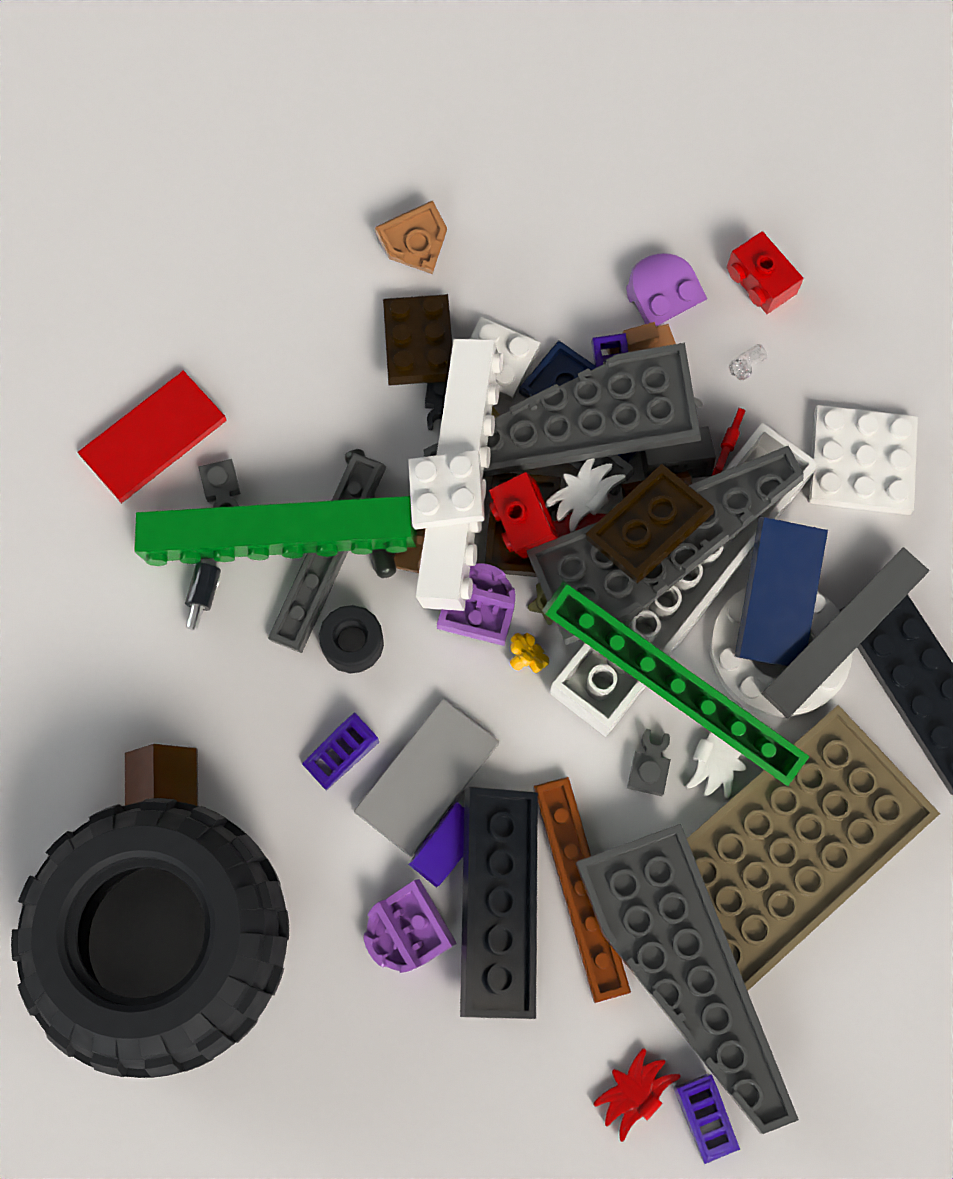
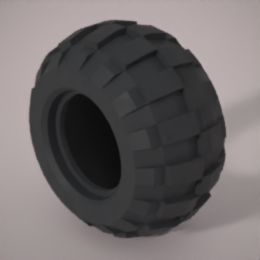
[11,798,289,1078]

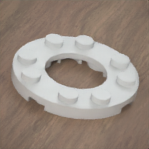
[710,587,853,718]

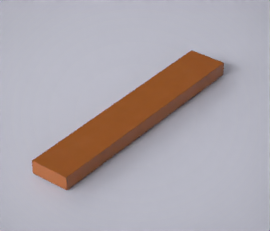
[533,777,631,1003]

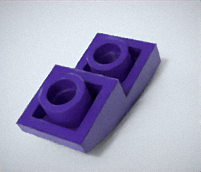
[408,802,464,888]

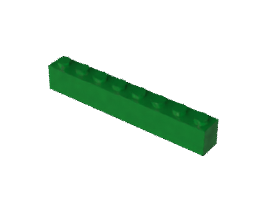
[134,496,417,566]
[542,581,810,786]

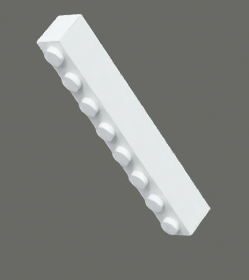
[416,339,503,611]

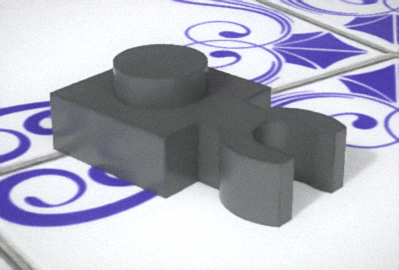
[198,459,241,508]
[627,729,671,797]

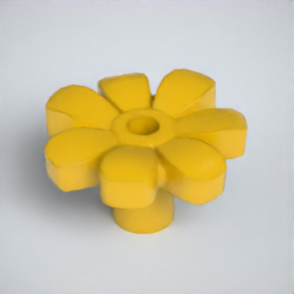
[510,633,550,673]

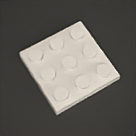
[809,405,918,515]

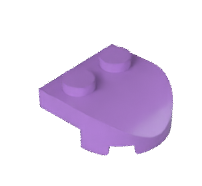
[626,253,707,326]
[437,563,516,646]
[364,879,457,973]

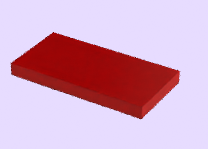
[77,370,227,504]

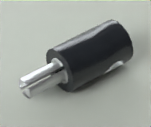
[185,563,221,630]

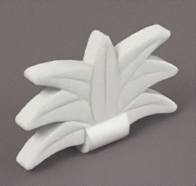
[546,458,626,533]
[686,732,747,799]

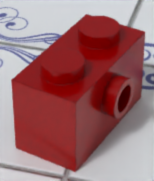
[726,231,804,314]
[489,472,559,559]

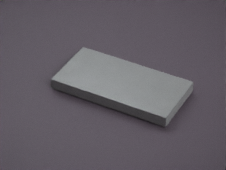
[354,699,500,857]

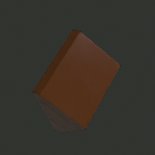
[125,744,198,806]

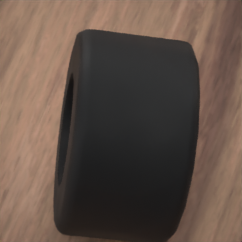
[319,605,384,674]

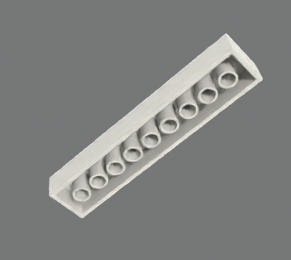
[550,423,819,737]

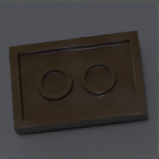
[383,294,453,386]
[586,464,714,584]
[485,473,561,577]

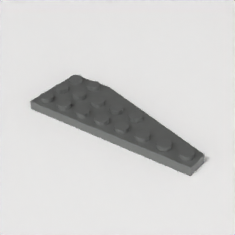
[423,342,701,477]
[527,445,804,645]
[576,824,799,1134]

